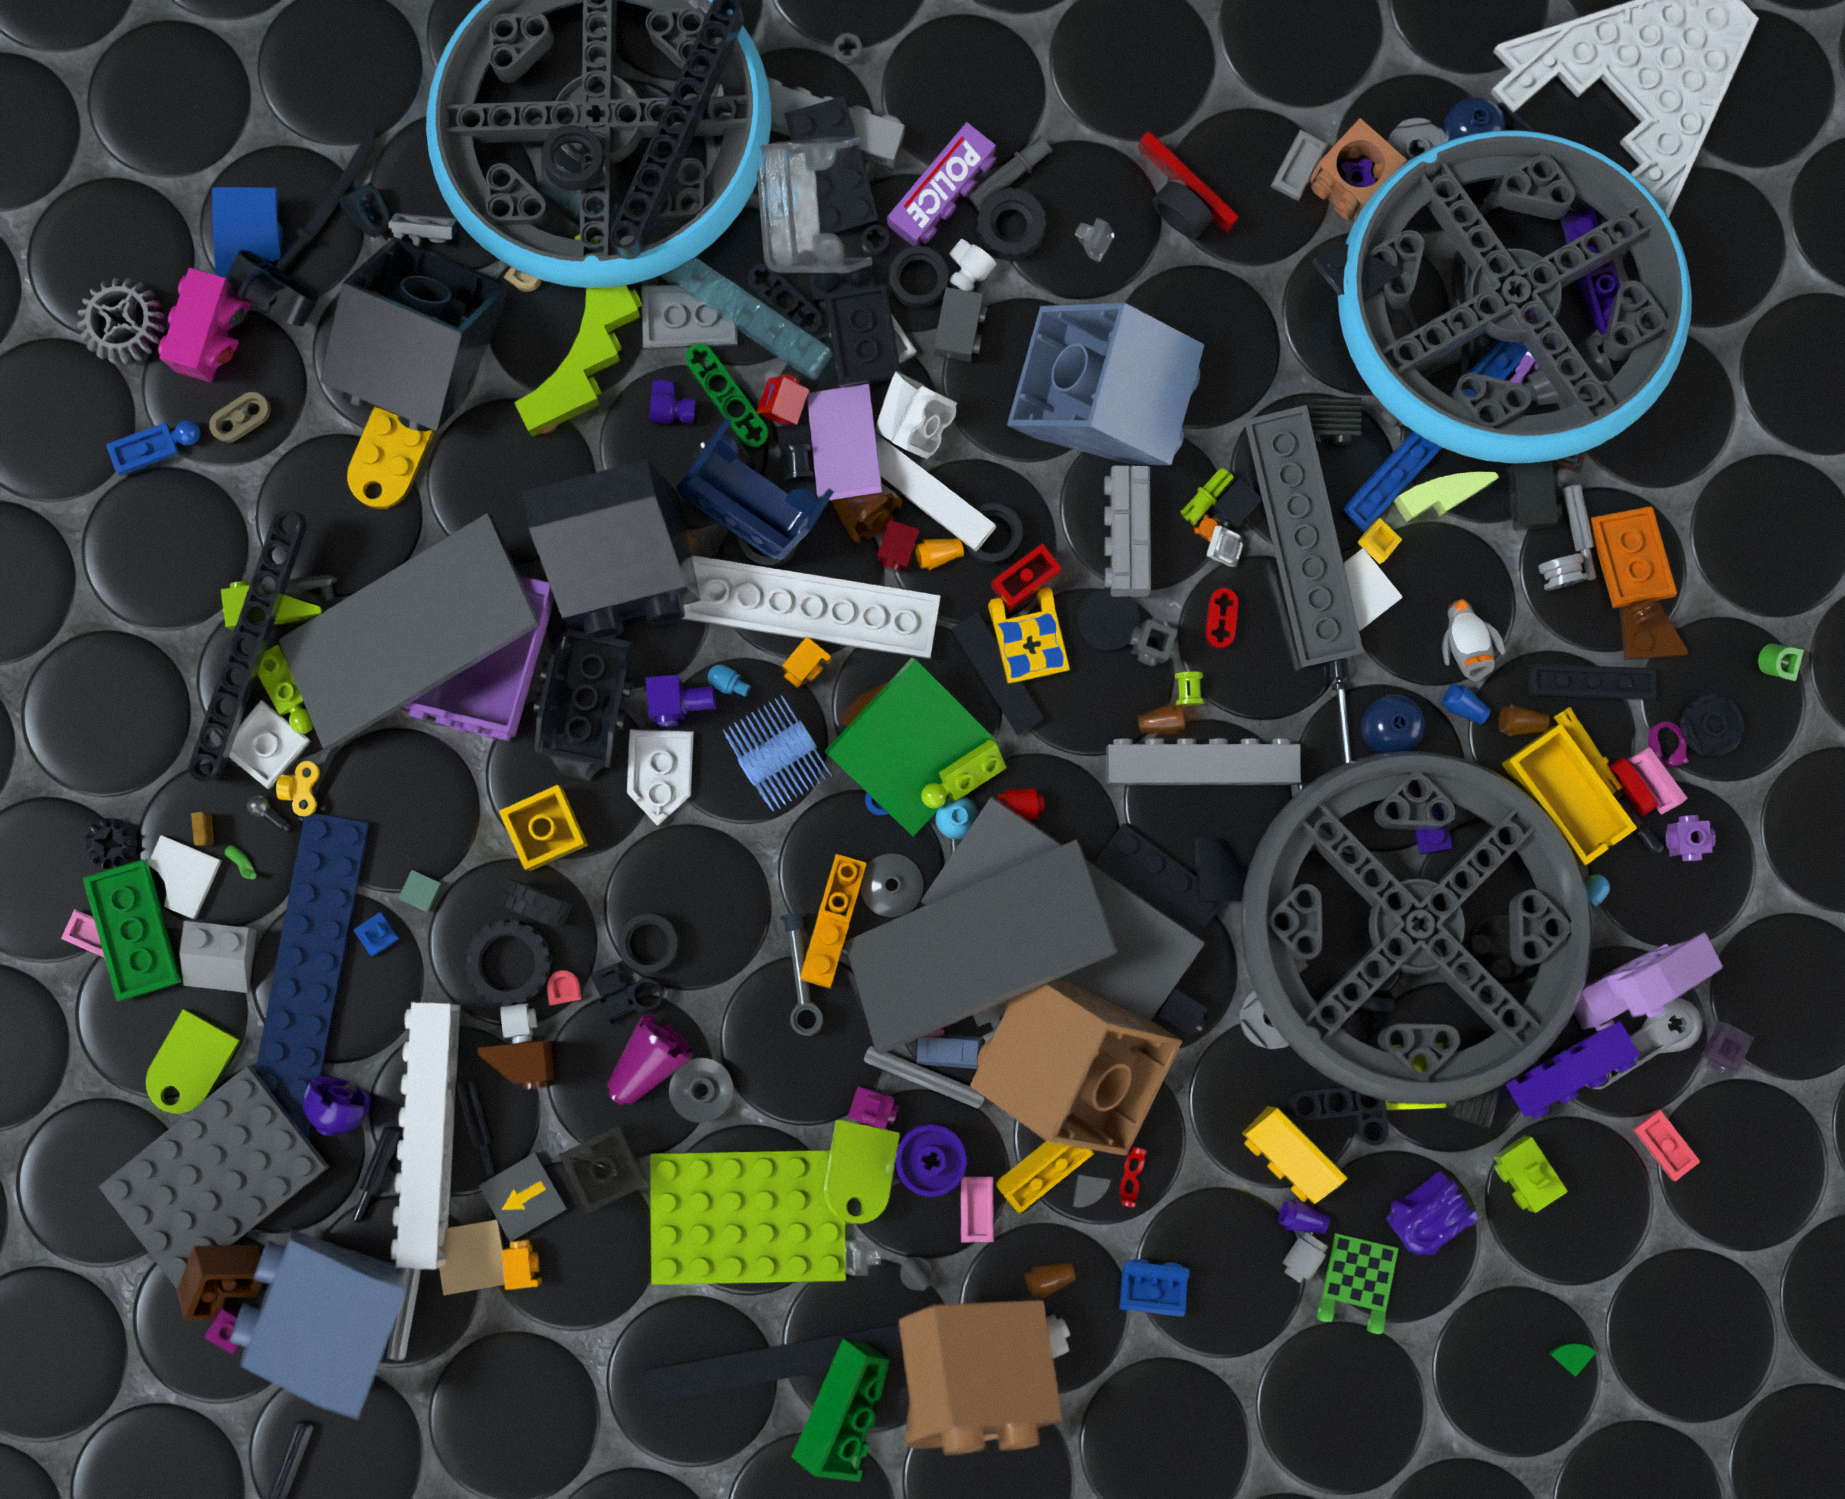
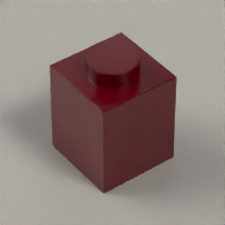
[877,520,919,572]

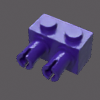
[646,675,716,727]

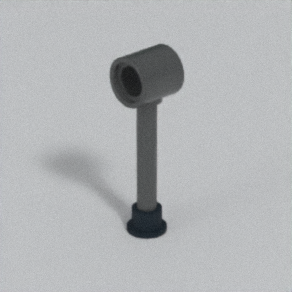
[780,913,824,1036]

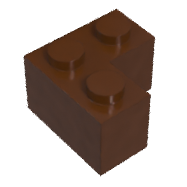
[176,1245,263,1321]

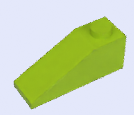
[221,581,325,631]

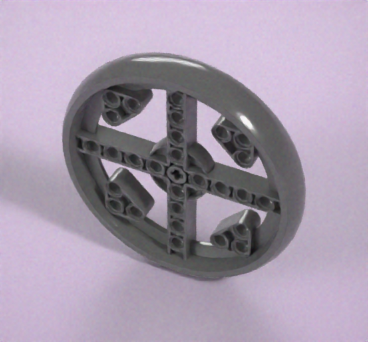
[1241,751,1592,1105]

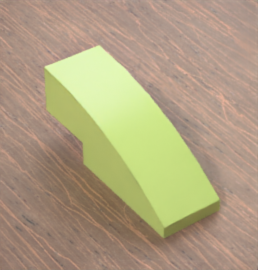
[1393,472,1499,522]

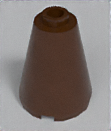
[831,483,902,543]

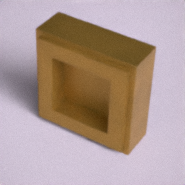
[191,812,214,847]

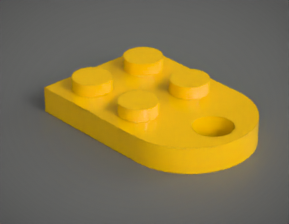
[347,406,435,509]

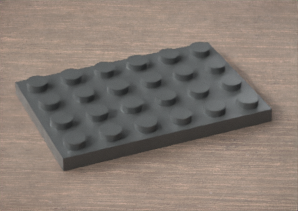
[98,1065,329,1289]

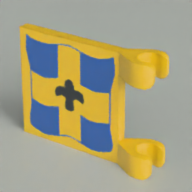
[988,587,1070,684]

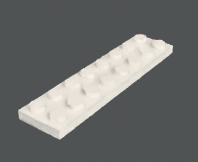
[682,555,940,659]

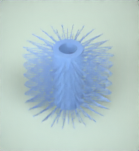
[723,695,832,811]

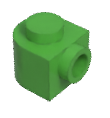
[1758,643,1804,681]

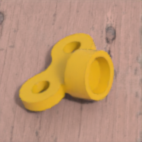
[276,761,320,817]

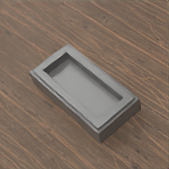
[1271,130,1328,200]

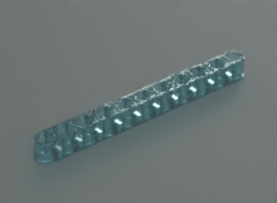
[536,164,833,380]

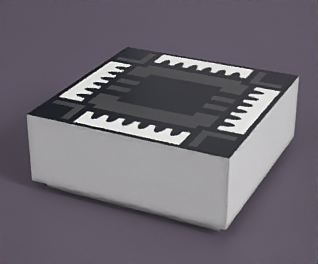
[1206,526,1246,567]

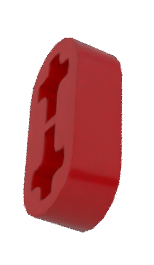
[1205,588,1238,649]
[1609,758,1657,816]

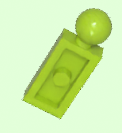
[257,645,314,734]
[921,739,1006,809]

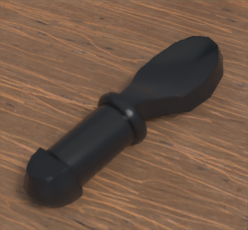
[1618,800,1664,856]

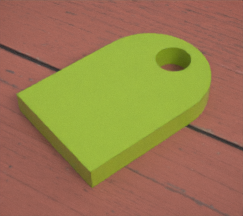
[146,1009,241,1114]
[824,1120,900,1224]

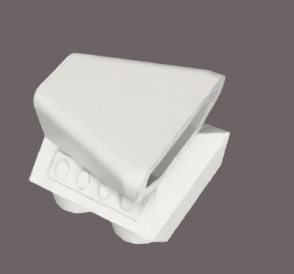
[875,371,957,459]

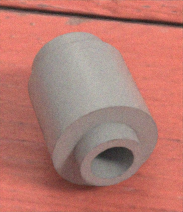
[1282,1232,1328,1283]

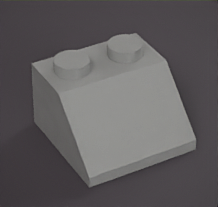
[180,921,257,993]

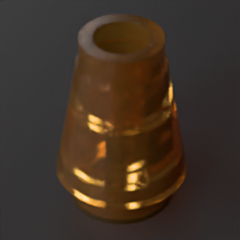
[1138,703,1186,734]
[1499,705,1549,736]
[1025,1262,1076,1299]

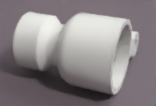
[948,239,997,292]

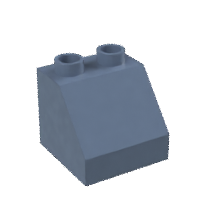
[1007,303,1204,465]
[229,1229,407,1419]

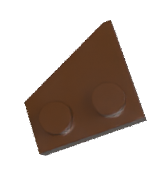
[1620,600,1688,660]

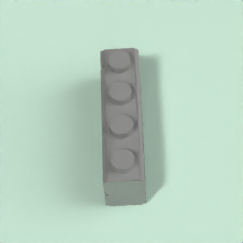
[1104,466,1151,597]

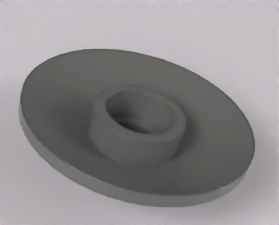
[860,854,923,917]
[669,1058,734,1123]

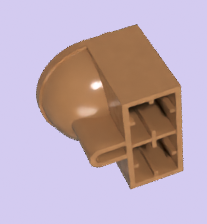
[899,1301,1062,1455]

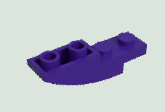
[1560,207,1625,335]

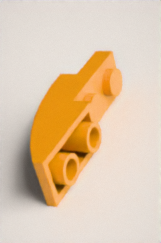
[800,854,867,989]

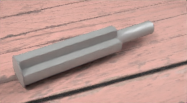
[1562,485,1596,580]

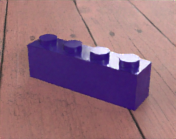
[1505,1021,1640,1120]

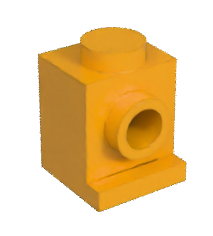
[782,636,832,688]
[502,1239,542,1290]

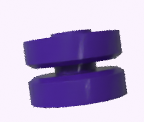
[895,1123,967,1197]

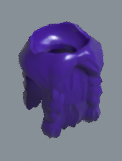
[1387,1171,1479,1256]

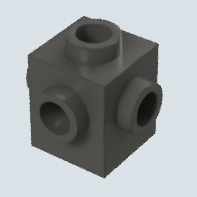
[1129,618,1178,666]

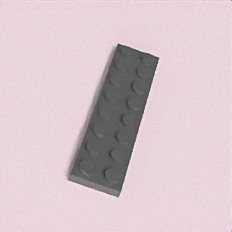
[1244,405,1364,668]

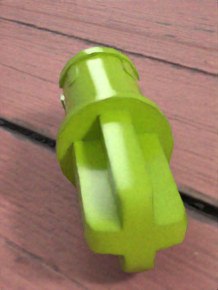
[1180,468,1234,525]

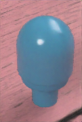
[707,665,751,697]
[1585,874,1610,908]

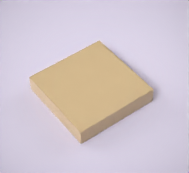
[438,1219,505,1295]

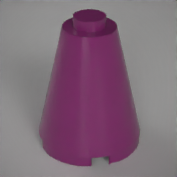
[607,1014,693,1105]

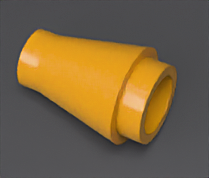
[915,538,964,570]

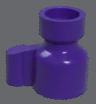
[649,379,696,424]

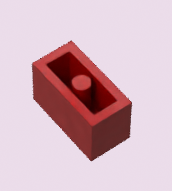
[990,543,1062,612]

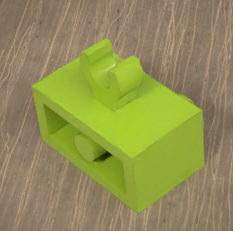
[1493,1135,1568,1213]

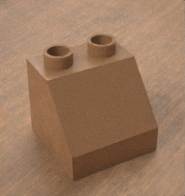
[970,978,1182,1156]

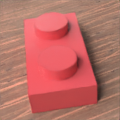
[1632,1110,1700,1181]

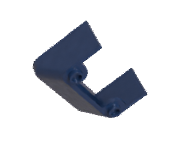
[677,417,834,560]

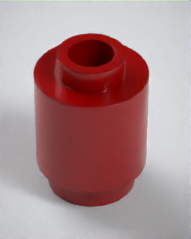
[998,788,1044,820]

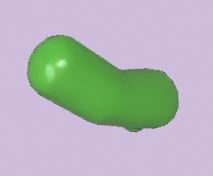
[225,845,256,880]

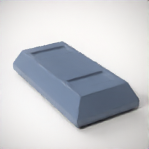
[916,1034,982,1069]

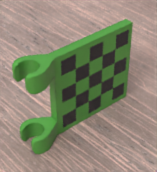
[1317,1233,1398,1334]

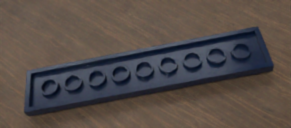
[255,813,370,1140]

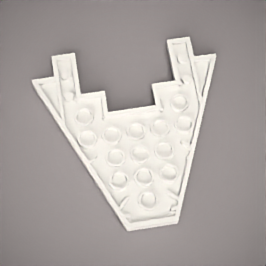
[1490,0,1758,218]

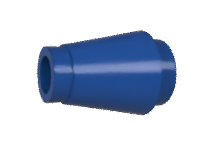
[1441,683,1491,725]

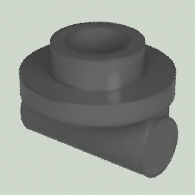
[900,1257,932,1291]

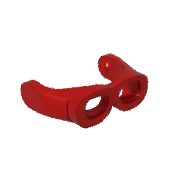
[1120,1147,1147,1208]

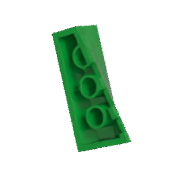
[792,1338,889,1481]

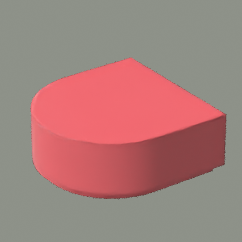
[547,970,583,1005]

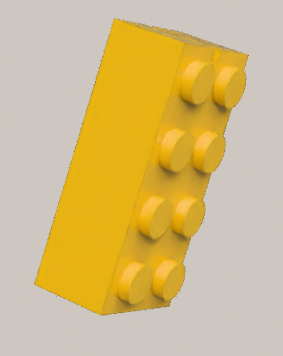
[1501,724,1637,867]

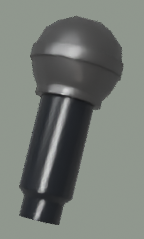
[247,795,292,832]

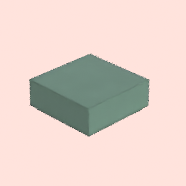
[398,870,442,913]

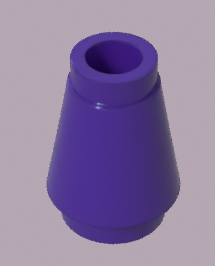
[1279,1198,1329,1234]

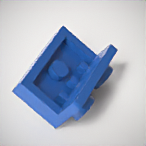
[1119,1259,1190,1317]

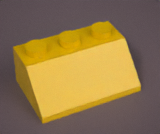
[1242,1106,1347,1204]

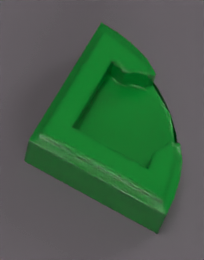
[1549,1343,1597,1377]

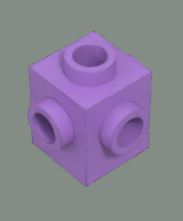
[1665,815,1716,861]

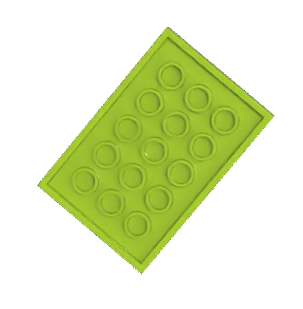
[650,1150,846,1285]

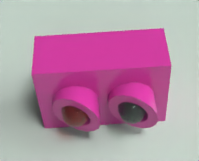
[159,268,251,383]

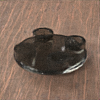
[1469,915,1534,979]

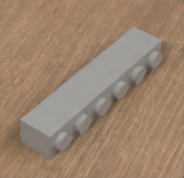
[717,78,905,169]
[1106,739,1301,785]

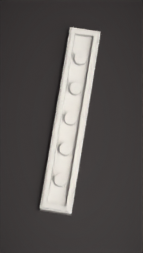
[875,432,996,551]

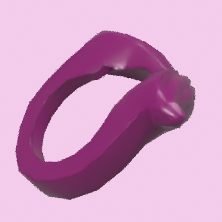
[1645,722,1689,768]

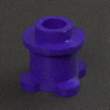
[1341,159,1375,188]

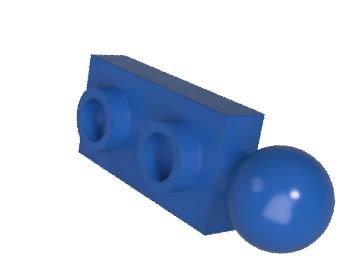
[106,420,201,476]

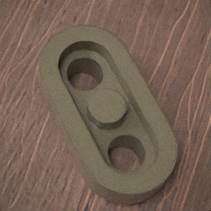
[209,392,270,443]

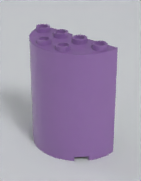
[403,576,555,741]

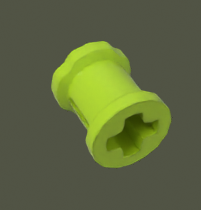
[1175,672,1205,706]

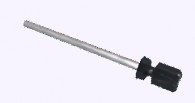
[1329,658,1357,811]

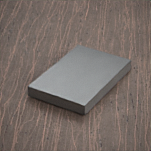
[641,282,738,350]

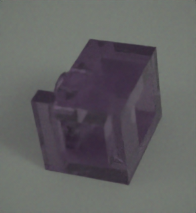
[1701,1022,1754,1074]

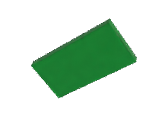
[82,859,182,1001]

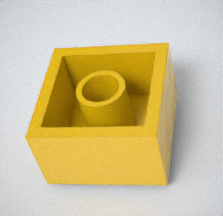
[499,785,588,872]

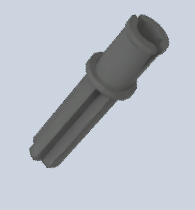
[970,136,1052,208]

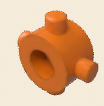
[1194,515,1220,542]

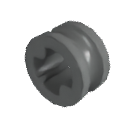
[834,33,862,65]

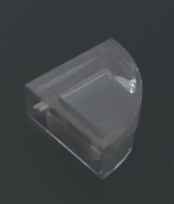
[1073,1174,1110,1207]

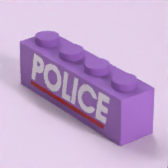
[887,122,996,246]

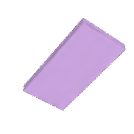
[807,384,882,500]

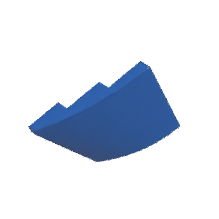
[212,187,283,278]

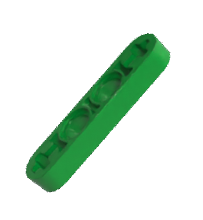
[685,344,769,450]

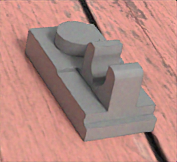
[389,213,458,247]

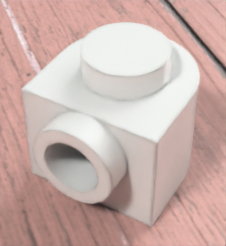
[501,1003,537,1044]
[1046,1314,1070,1358]

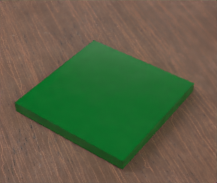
[824,658,999,837]

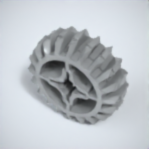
[77,278,165,364]

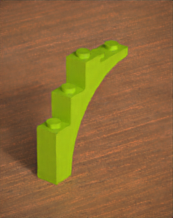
[515,234,642,437]

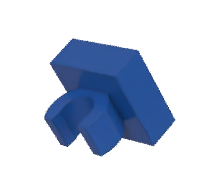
[354,912,400,957]

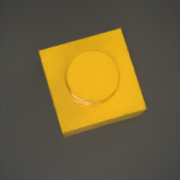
[1357,518,1402,564]

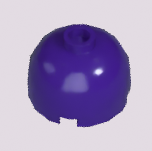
[303,1076,372,1136]

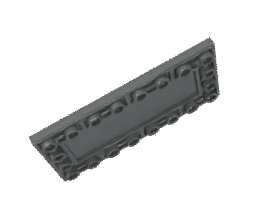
[278,513,541,751]
[920,796,1206,1021]
[845,839,1118,1055]

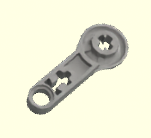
[1585,998,1702,1089]

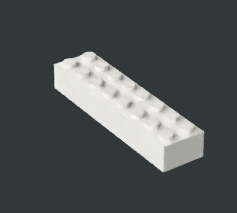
[391,1002,461,1269]

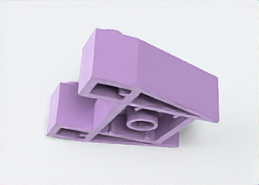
[1573,932,1723,1031]

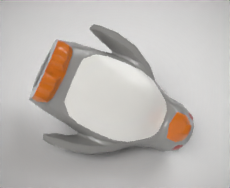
[1442,599,1505,682]

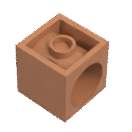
[1309,118,1407,222]

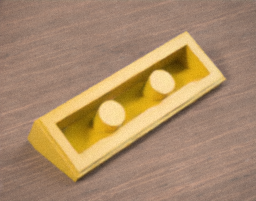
[995,1141,1094,1214]

